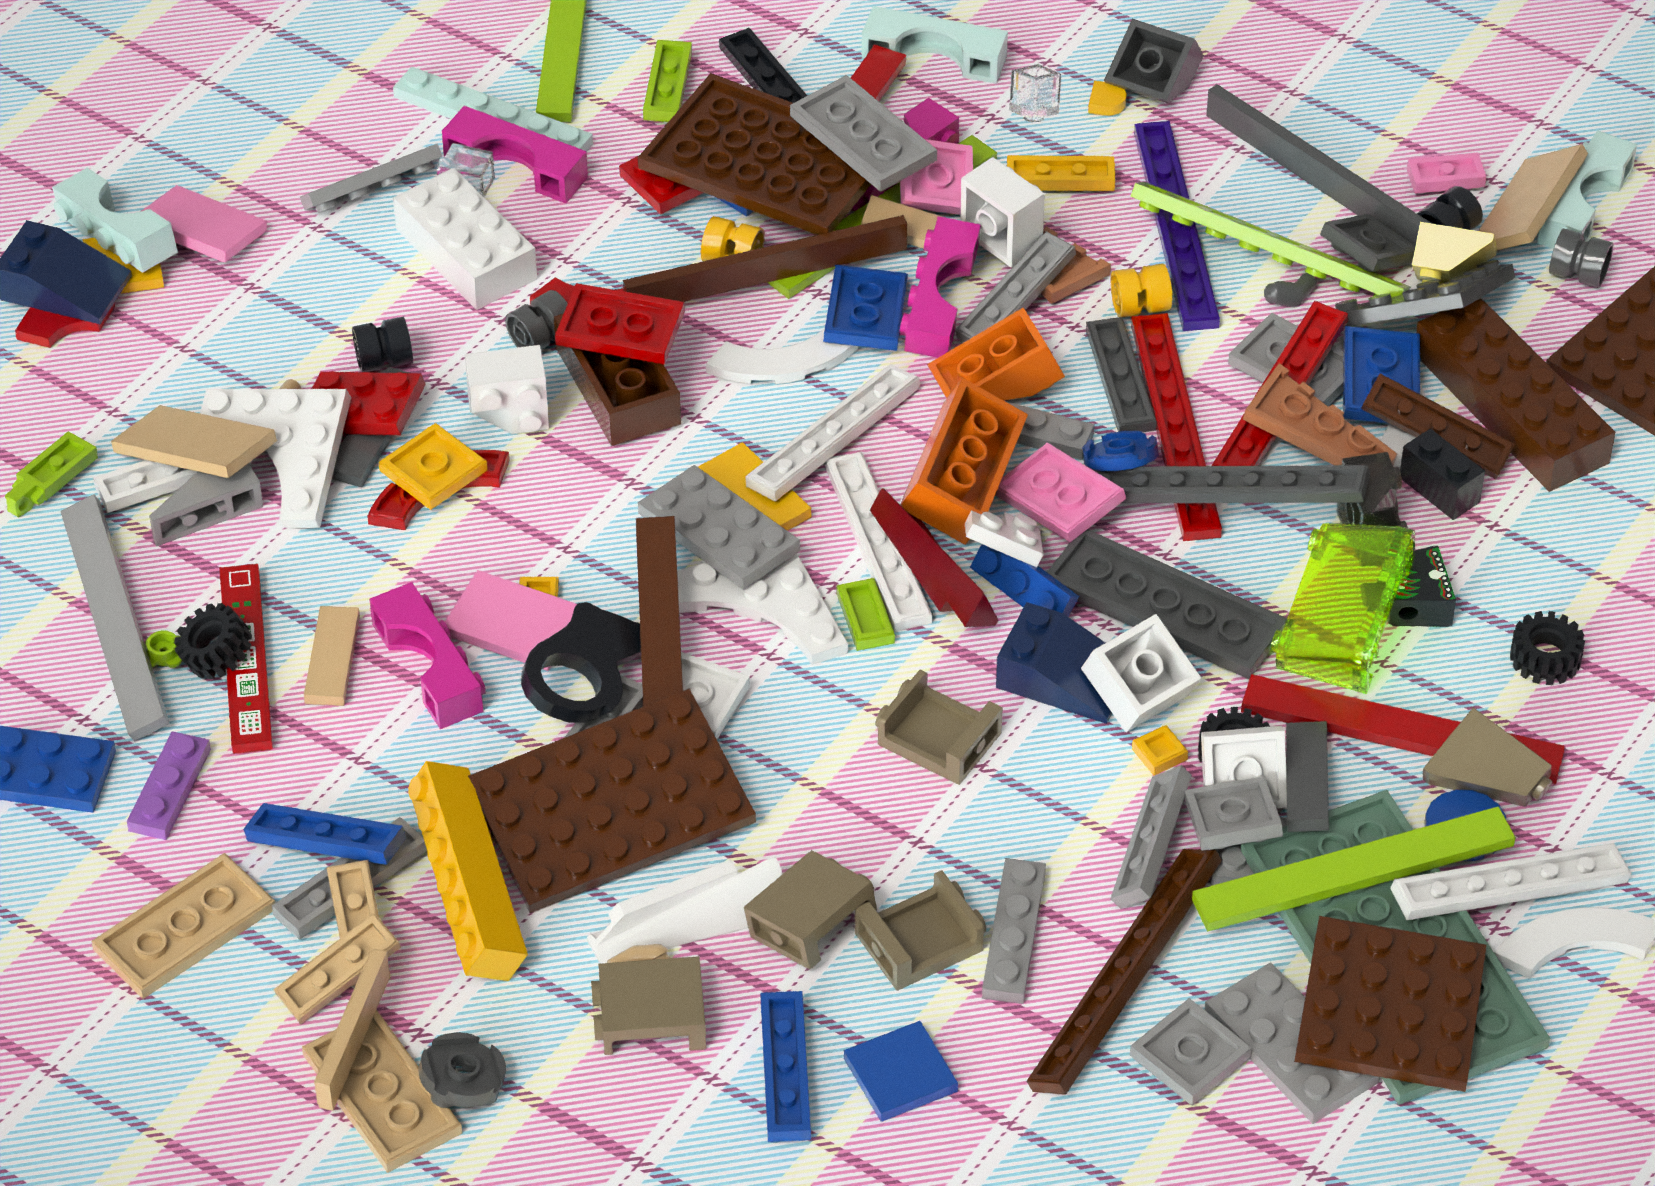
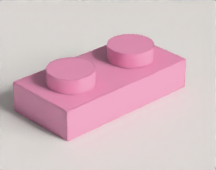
[1407,152,1486,194]

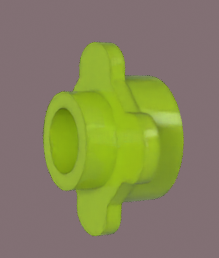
[145,630,182,668]

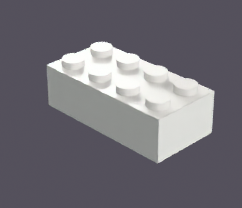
[393,168,537,310]

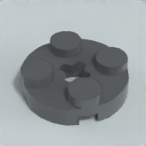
[418,1032,506,1108]

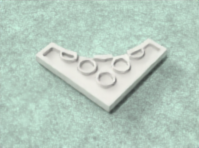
[200,389,351,528]
[677,554,848,665]

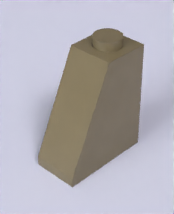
[1423,707,1552,807]

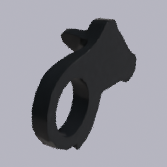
[521,602,641,723]

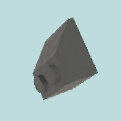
[1104,18,1204,103]

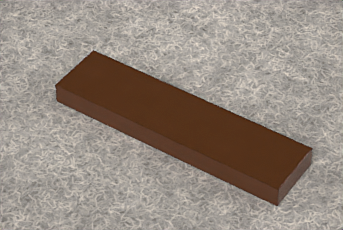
[1361,374,1515,479]

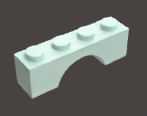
[862,6,1008,84]
[1537,130,1637,249]
[52,167,178,273]

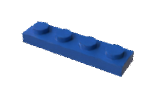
[243,803,406,865]
[760,991,811,1142]

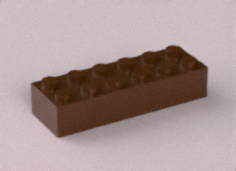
[1416,298,1616,492]

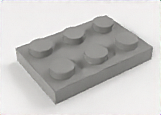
[1228,313,1343,406]

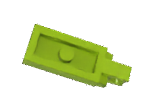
[5,431,98,518]

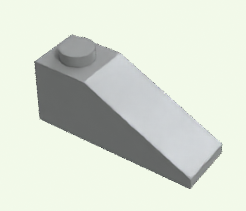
[149,463,263,547]

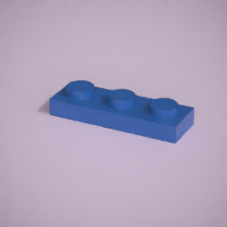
[970,544,1079,617]

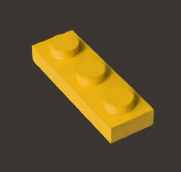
[1006,155,1115,191]

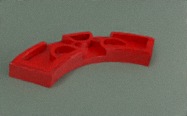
[367,450,510,530]

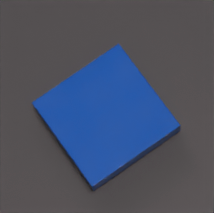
[844,1021,958,1122]

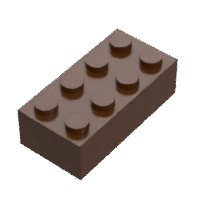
[554,313,681,446]

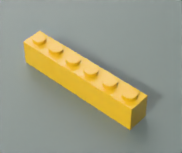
[408,761,528,981]

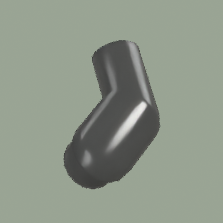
[1264,273,1317,307]

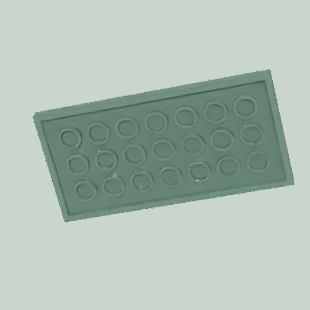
[1241,790,1550,1105]

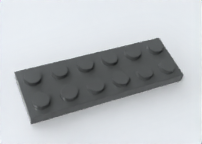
[1047,529,1288,679]

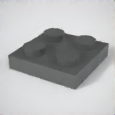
[1320,214,1416,272]

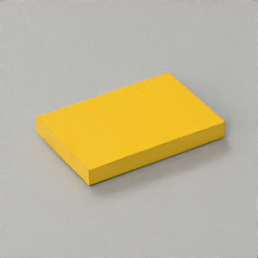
[698,442,811,531]

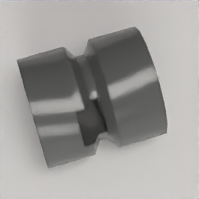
[1549,228,1614,288]
[505,290,568,350]

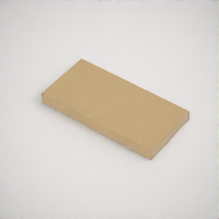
[1479,144,1588,251]
[111,405,277,478]
[91,853,275,999]
[302,1009,462,1173]

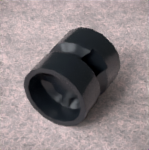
[1417,186,1483,230]
[352,316,413,372]

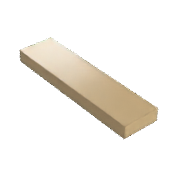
[314,949,390,1111]

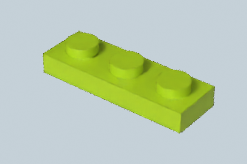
[643,40,692,122]

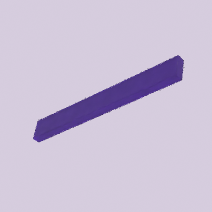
[1134,121,1220,331]

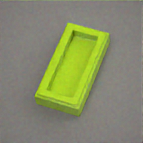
[836,578,895,651]

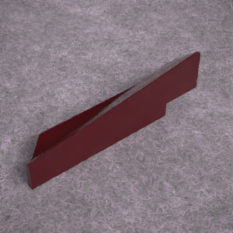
[870,488,999,627]

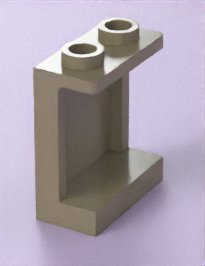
[875,669,1003,785]
[743,850,877,970]
[855,870,986,991]
[591,956,706,1055]

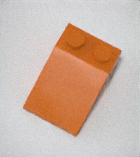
[927,307,1065,401]

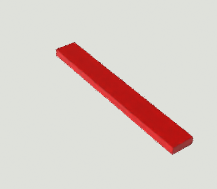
[1131,313,1222,541]
[1241,674,1565,784]

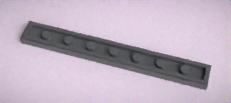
[1206,84,1432,246]
[1090,465,1371,503]

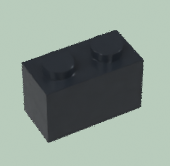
[1399,428,1485,520]

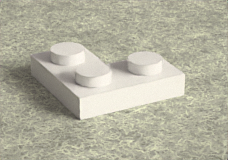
[965,510,1044,568]

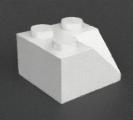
[961,157,1045,268]
[465,345,549,434]
[1081,614,1202,733]

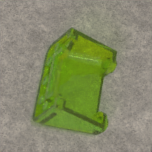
[1270,523,1415,694]

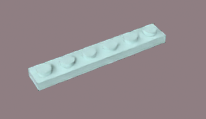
[393,66,593,151]

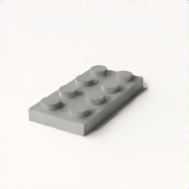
[790,75,937,192]
[638,465,800,590]
[1205,962,1379,1124]

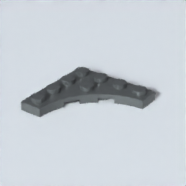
[1335,260,1515,326]

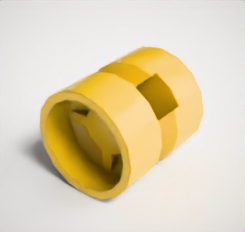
[700,216,765,261]
[1110,263,1172,318]

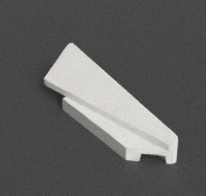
[587,856,783,963]

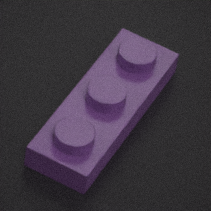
[126,731,211,840]

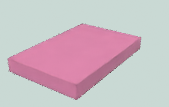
[141,185,267,262]
[995,443,1126,543]
[445,570,577,671]

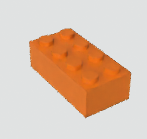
[900,377,1028,545]

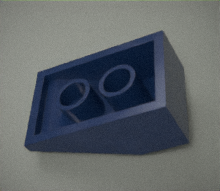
[0,220,132,324]
[996,602,1112,724]

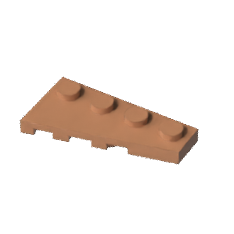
[1243,363,1397,487]

